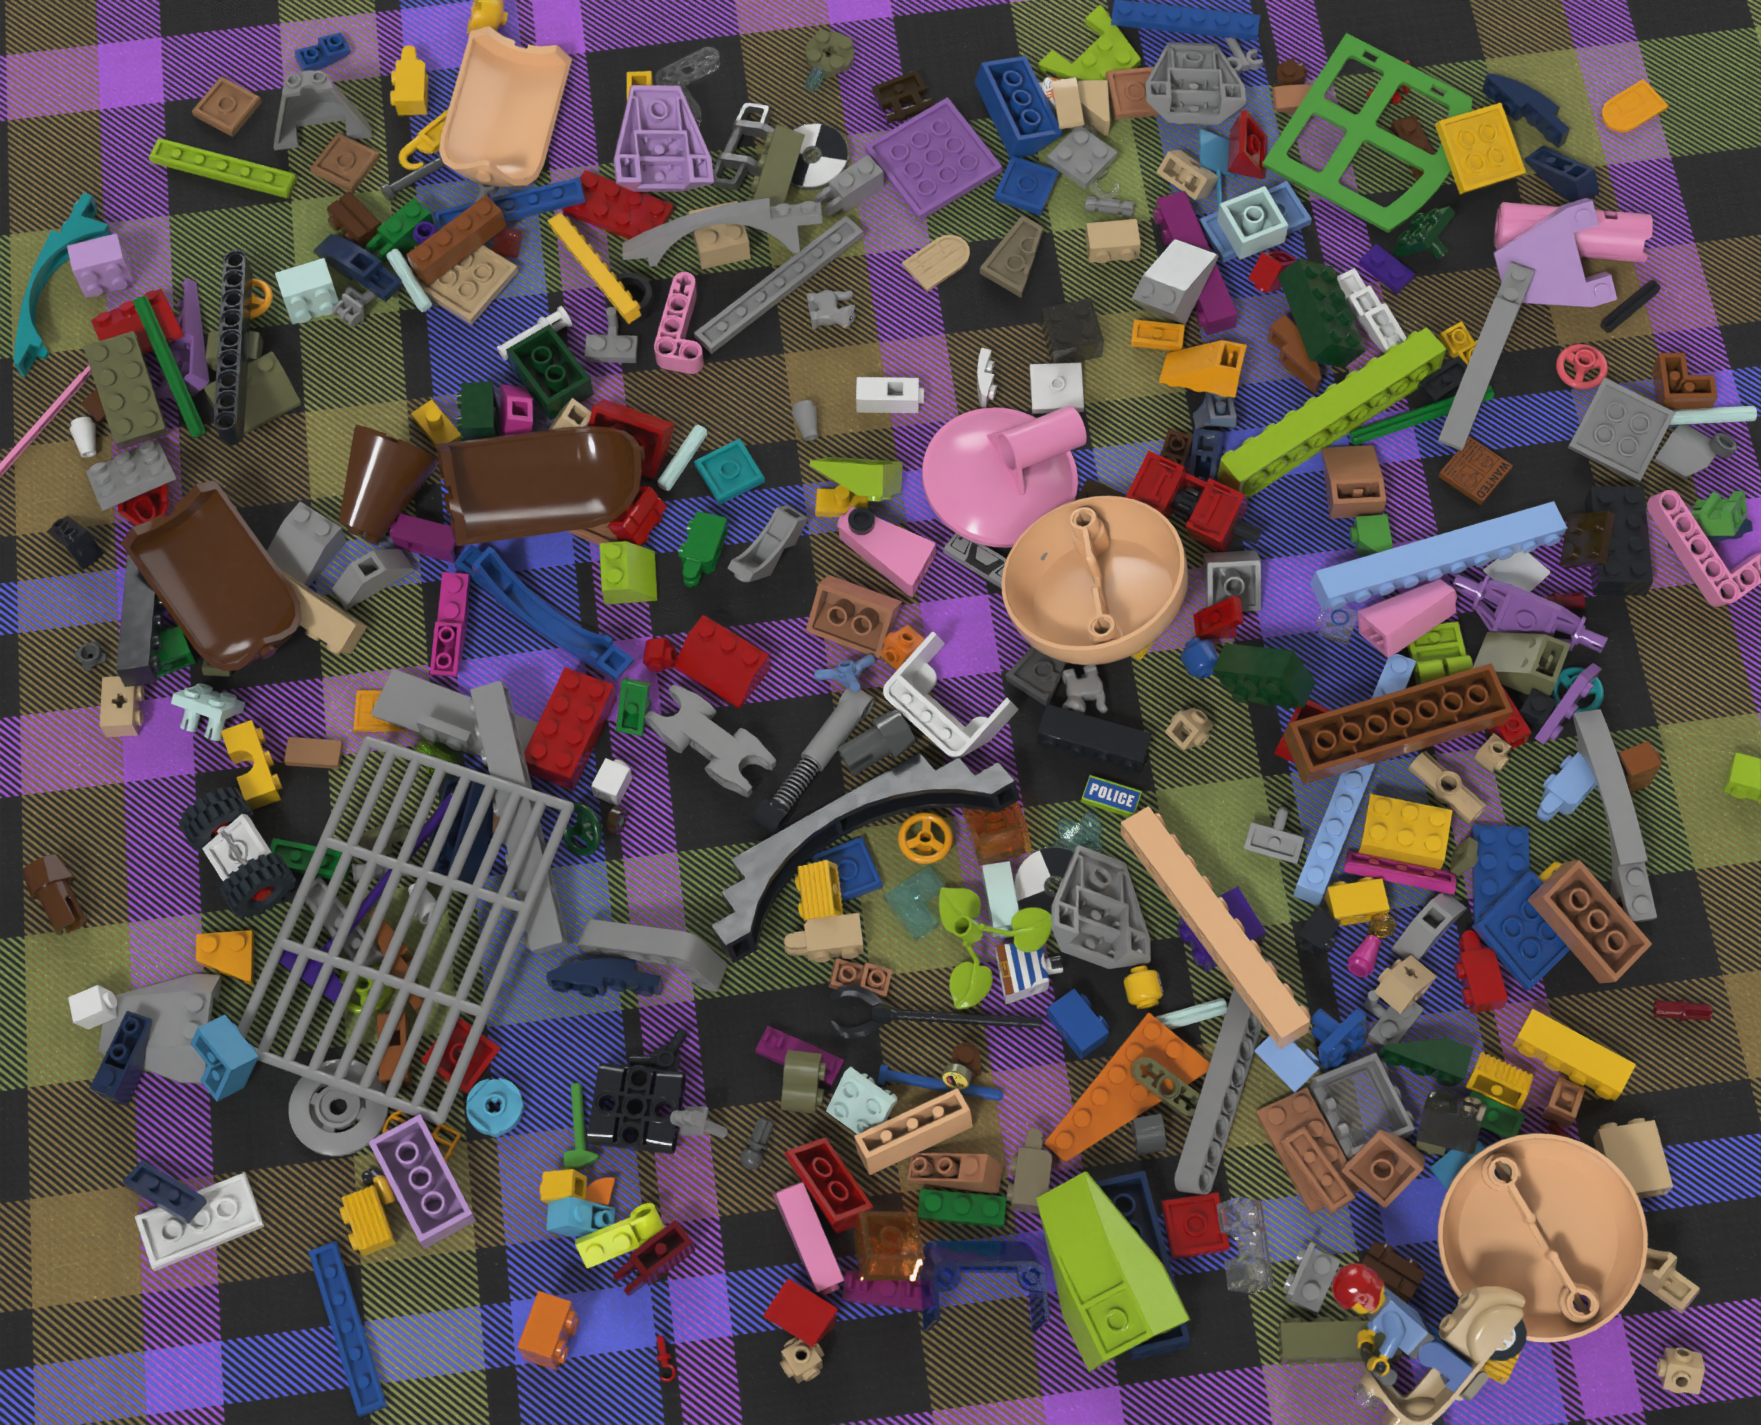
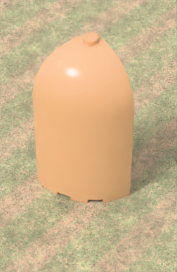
[439,26,572,187]

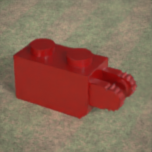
[1454,930,1508,1014]

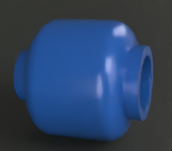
[1180,638,1219,679]

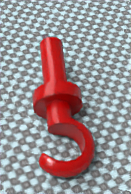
[656,1335,676,1382]

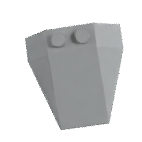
[1145,42,1246,126]
[1052,845,1151,969]
[98,974,222,1084]

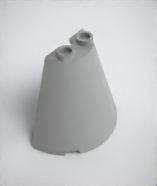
[274,70,373,150]

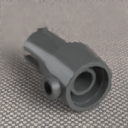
[837,709,916,776]

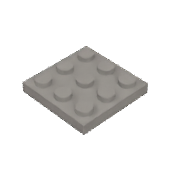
[1568,378,1676,483]
[86,440,176,511]

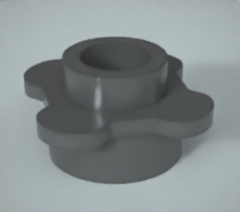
[75,641,107,671]

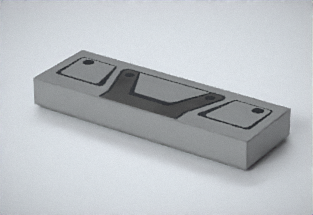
[943,533,1006,589]

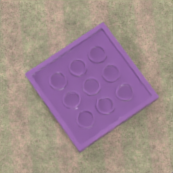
[865,97,1003,221]

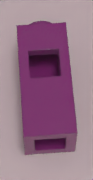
[390,513,462,563]

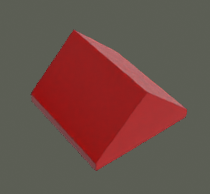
[1227,110,1268,179]
[763,1278,838,1347]

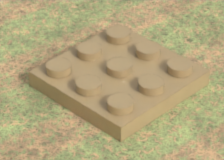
[416,245,518,325]

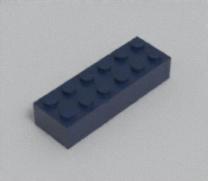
[1096,1171,1190,1361]

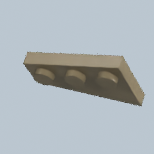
[980,215,1043,298]

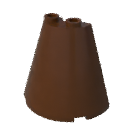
[339,424,438,546]

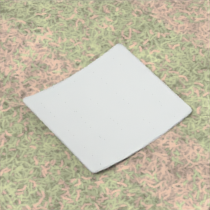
[1483,551,1550,592]

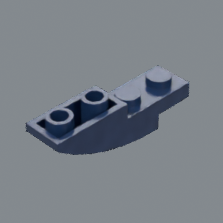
[1482,73,1570,148]
[313,234,403,303]
[546,958,663,998]

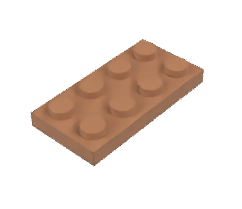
[1255,1088,1361,1215]

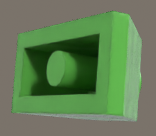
[1349,514,1393,557]

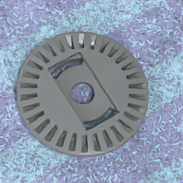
[288,1059,389,1156]

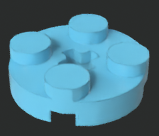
[466,1078,524,1137]

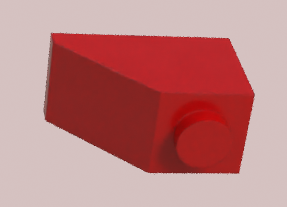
[1248,250,1297,293]

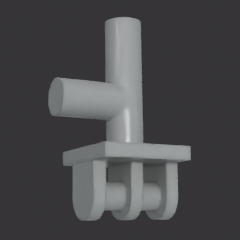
[332,286,376,327]
[670,1107,727,1138]

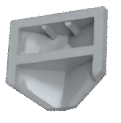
[1654,424,1716,479]

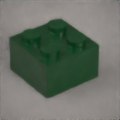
[457,381,499,441]

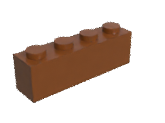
[407,195,507,286]

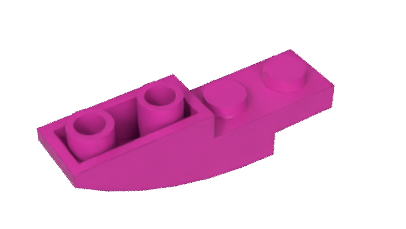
[430,572,470,677]

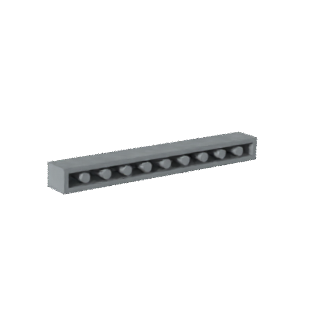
[469,680,570,955]

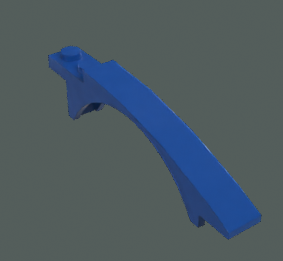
[454,544,634,680]

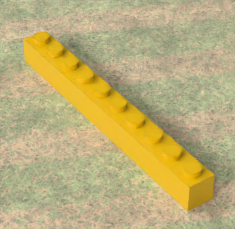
[548,212,642,324]

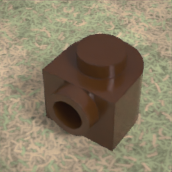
[1274,58,1307,87]
[951,1043,981,1080]

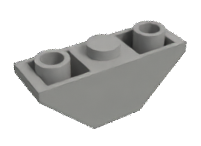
[332,549,414,610]
[1391,892,1467,961]

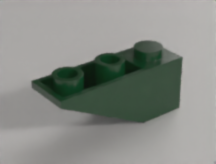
[1377,1038,1473,1086]

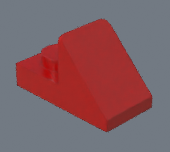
[1193,596,1244,640]

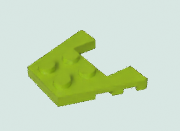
[1038,5,1141,95]

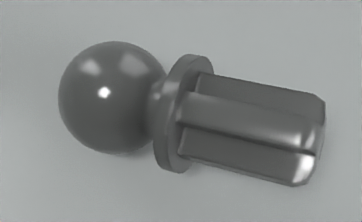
[740,1118,774,1170]

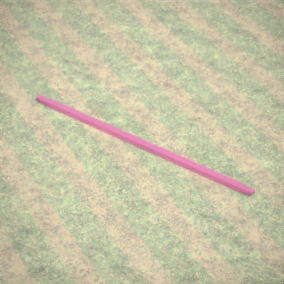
[0,365,92,477]

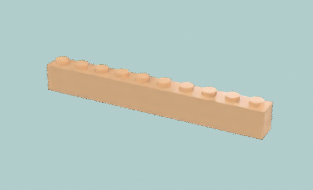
[1121,806,1311,1049]

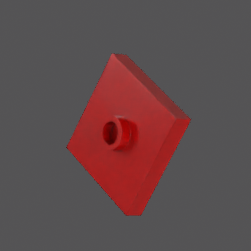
[1161,1192,1230,1260]

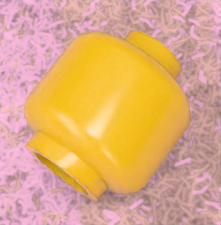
[1124,966,1163,1009]

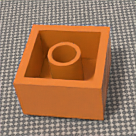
[517,1291,580,1371]

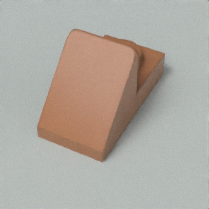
[1541,1077,1585,1129]

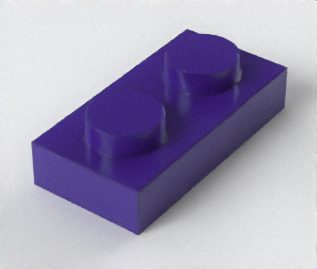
[1359,244,1415,294]

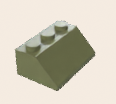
[203,352,302,435]

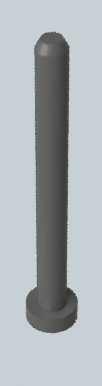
[380,156,445,201]

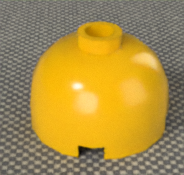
[467,0,508,34]

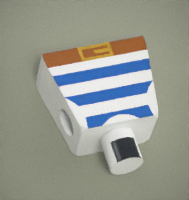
[995,944,1063,1004]

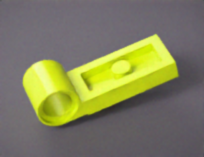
[575,1203,665,1268]

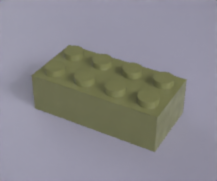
[83,331,169,450]

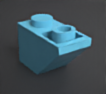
[546,1196,615,1237]

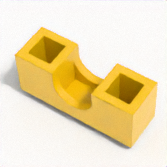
[221,720,282,810]

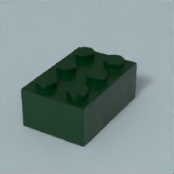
[506,324,594,420]
[1213,643,1316,709]

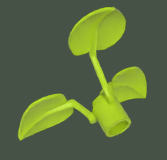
[939,887,1052,1009]

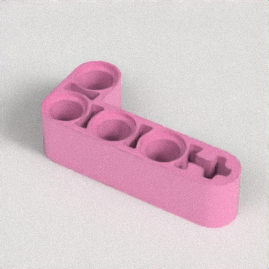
[654,272,704,374]

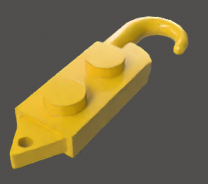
[399,108,449,170]

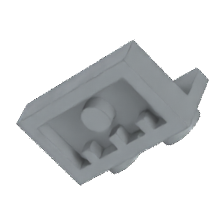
[1283,1242,1341,1315]

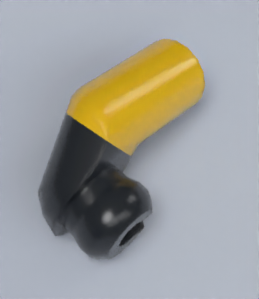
[362,1167,396,1205]

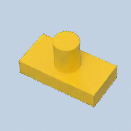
[411,400,461,447]
[815,485,869,518]

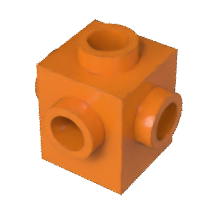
[880,625,925,670]

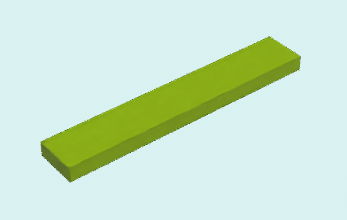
[149,138,297,199]

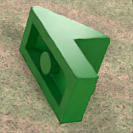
[616,678,652,736]

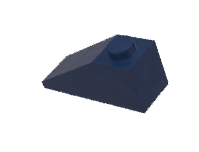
[1524,146,1599,202]
[1189,429,1224,482]

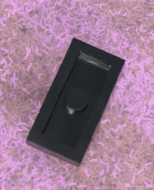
[1417,356,1468,403]

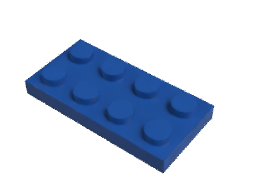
[1471,824,1530,932]

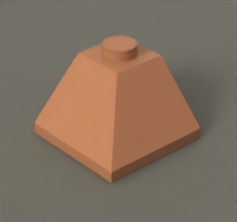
[1341,1129,1425,1208]

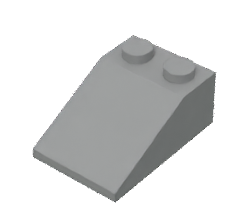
[1132,239,1219,325]
[267,502,346,587]

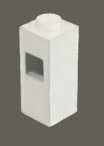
[856,377,924,413]

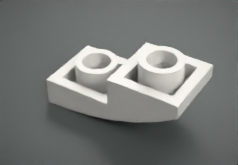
[977,348,997,408]

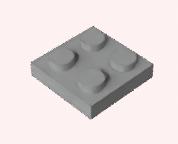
[1047,126,1117,189]

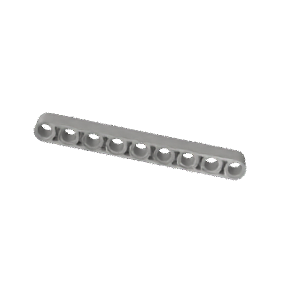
[1174,960,1278,1195]

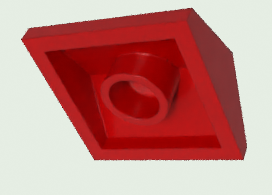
[421,1017,501,1094]

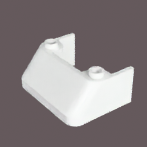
[883,631,1019,758]

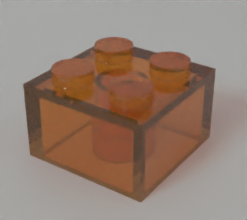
[962,801,1032,866]
[854,1211,924,1281]

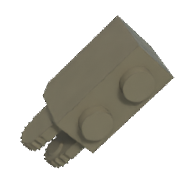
[1006,1127,1052,1214]

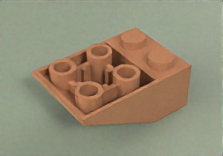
[1321,445,1386,519]

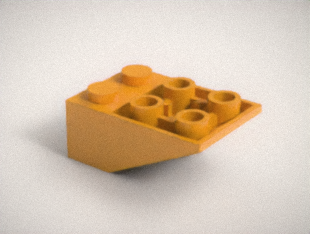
[1159,340,1247,398]

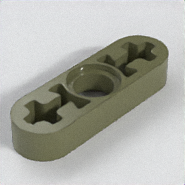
[1130,1057,1200,1116]

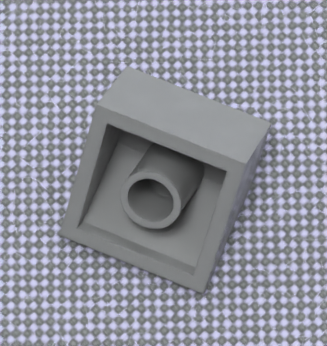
[1203,550,1261,612]

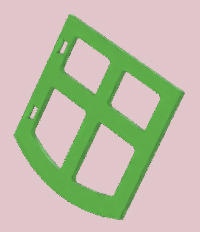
[1262,33,1472,233]

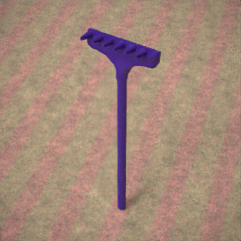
[269,793,453,1003]

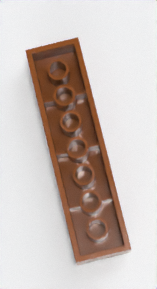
[1283,663,1513,785]

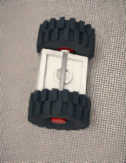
[178,787,296,919]

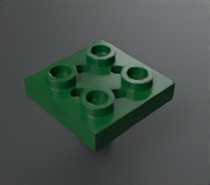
[1392,206,1455,259]

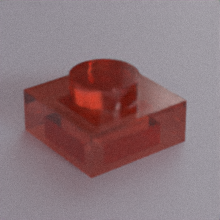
[492,229,523,258]

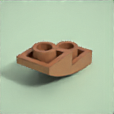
[1272,85,1327,114]
[828,958,892,997]

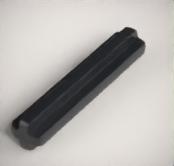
[1600,280,1661,333]

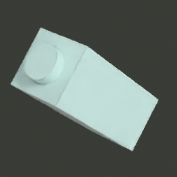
[982,861,1019,938]

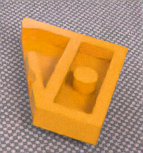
[196,930,254,985]

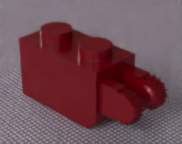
[613,1220,695,1296]

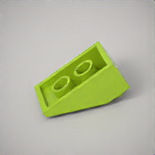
[810,457,902,501]

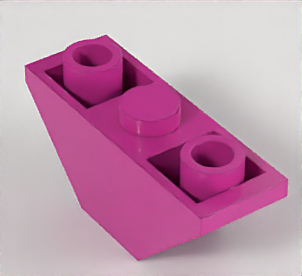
[500,384,533,436]

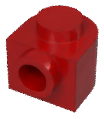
[643,638,677,672]

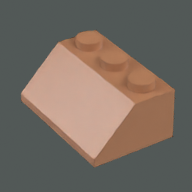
[806,575,902,658]

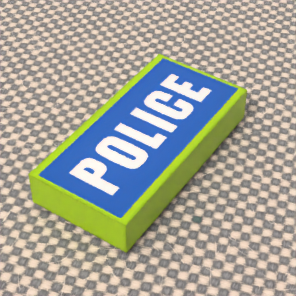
[1081,775,1142,817]

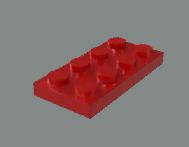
[562,170,674,240]

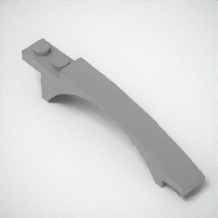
[622,198,822,267]
[1438,262,1534,451]
[1572,709,1657,923]

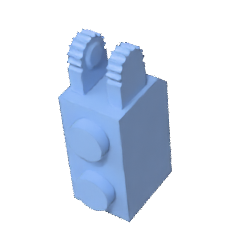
[1537,752,1597,822]

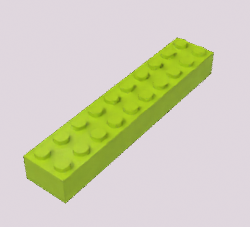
[1217,327,1446,500]

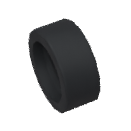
[605,272,653,323]

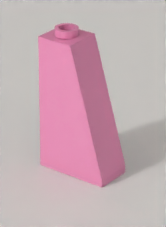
[837,506,936,597]
[1357,579,1457,658]
[772,1182,844,1295]

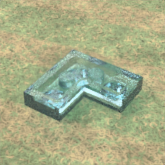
[884,865,945,941]

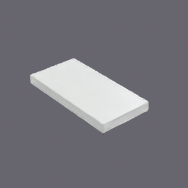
[135,1172,265,1271]

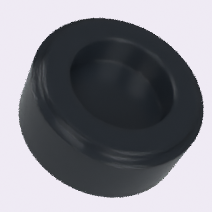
[848,507,875,535]

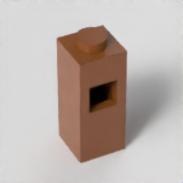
[377,1010,412,1088]

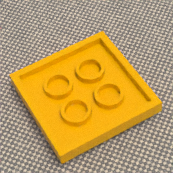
[1435,103,1526,194]

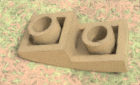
[1052,77,1084,129]

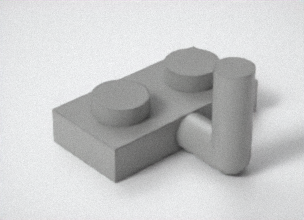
[585,307,638,363]
[1244,807,1305,864]
[1364,990,1424,1048]

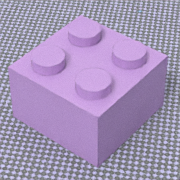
[67,233,134,298]

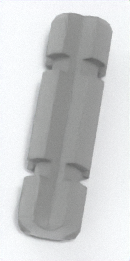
[1085,196,1134,217]

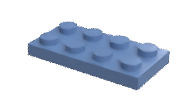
[1199,181,1312,263]

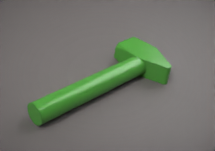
[563,1083,599,1170]

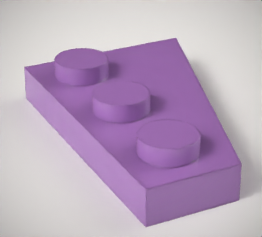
[1535,663,1602,745]

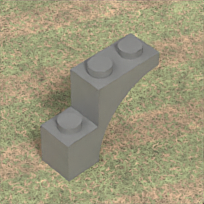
[727,505,808,582]

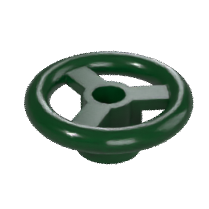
[563,802,601,856]

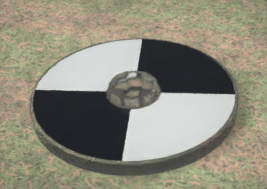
[790,123,850,190]
[1014,846,1074,915]

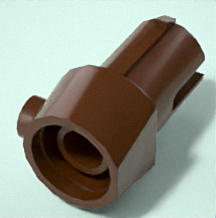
[22,854,87,935]

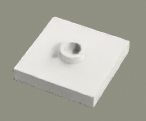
[1030,363,1084,414]

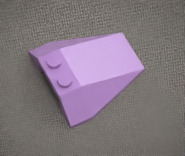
[614,85,714,192]

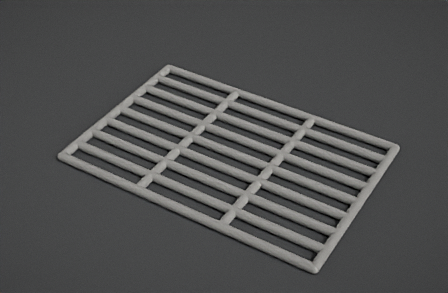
[238,736,574,1125]

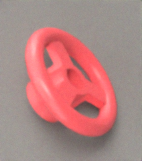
[1556,344,1608,390]

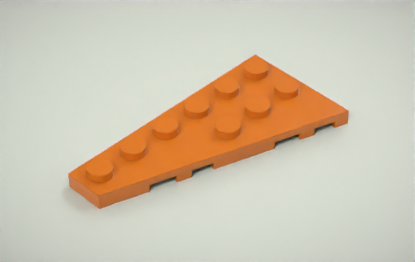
[1042,1013,1210,1163]

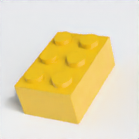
[1358,794,1453,870]

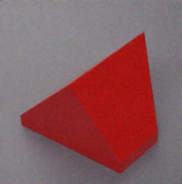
[118,482,169,526]

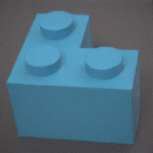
[191,1015,259,1102]

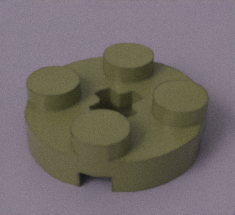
[805,30,854,78]

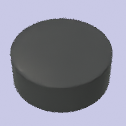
[1709,433,1737,458]

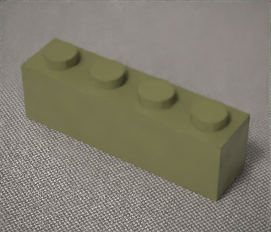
[746,124,805,207]
[1277,1316,1402,1365]

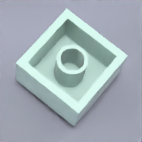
[1217,186,1288,260]
[275,258,339,325]

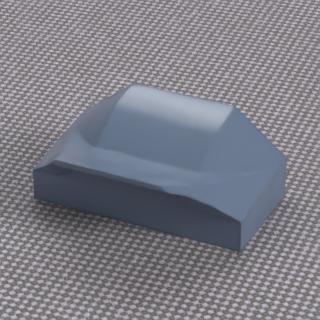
[1193,392,1237,429]

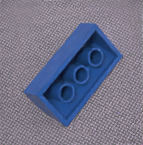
[974,56,1063,159]

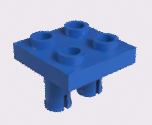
[1311,1008,1366,1074]

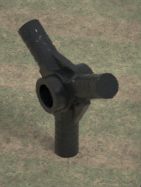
[630,1028,688,1091]

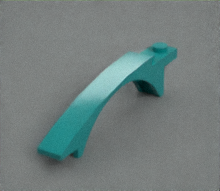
[14,193,112,377]

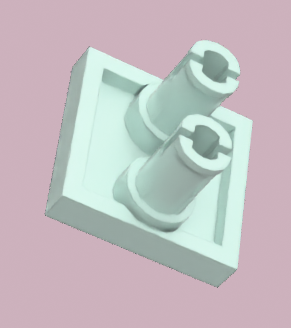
[171,684,245,741]
[826,1067,898,1134]

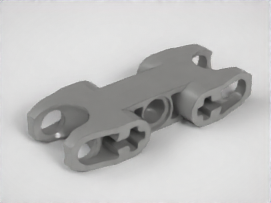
[645,684,777,797]

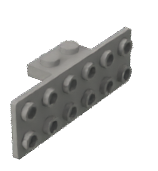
[371,669,538,758]

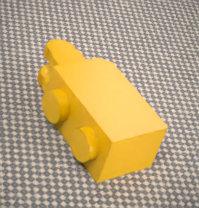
[390,45,429,116]

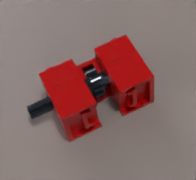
[1125,450,1263,552]

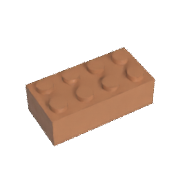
[1527,860,1652,983]

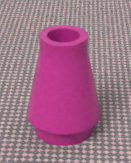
[1347,935,1381,978]

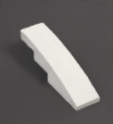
[1337,268,1406,354]

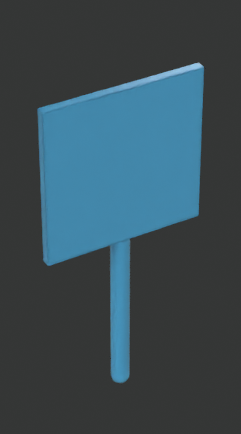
[1199,129,1235,211]

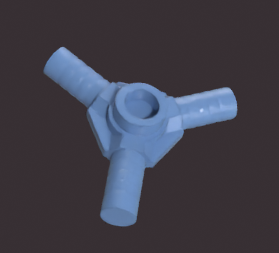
[814,654,875,692]

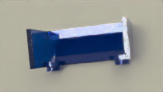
[919,1241,1050,1331]

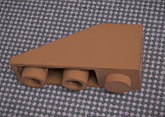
[907,1153,1003,1193]

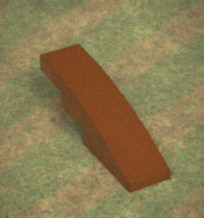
[371,909,423,1016]

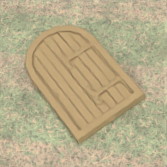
[902,235,970,292]

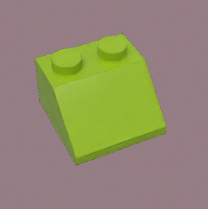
[599,541,658,605]

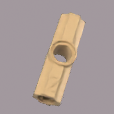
[1408,751,1486,824]

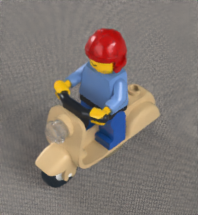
[1331,1263,1527,1425]

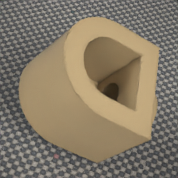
[1474,734,1511,772]

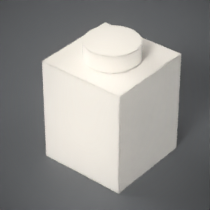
[591,758,632,806]
[68,985,117,1030]

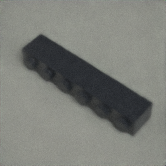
[116,554,166,687]

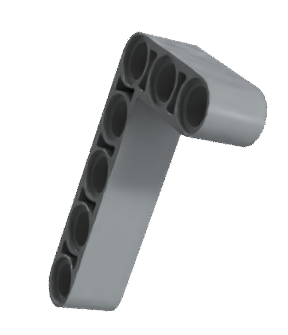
[577,919,728,992]

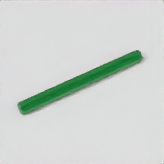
[133,296,206,438]
[1349,385,1494,445]

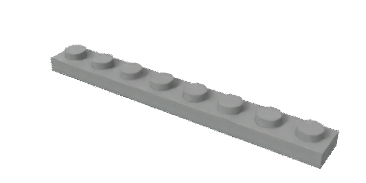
[694,215,863,354]

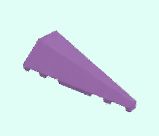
[155,278,209,399]

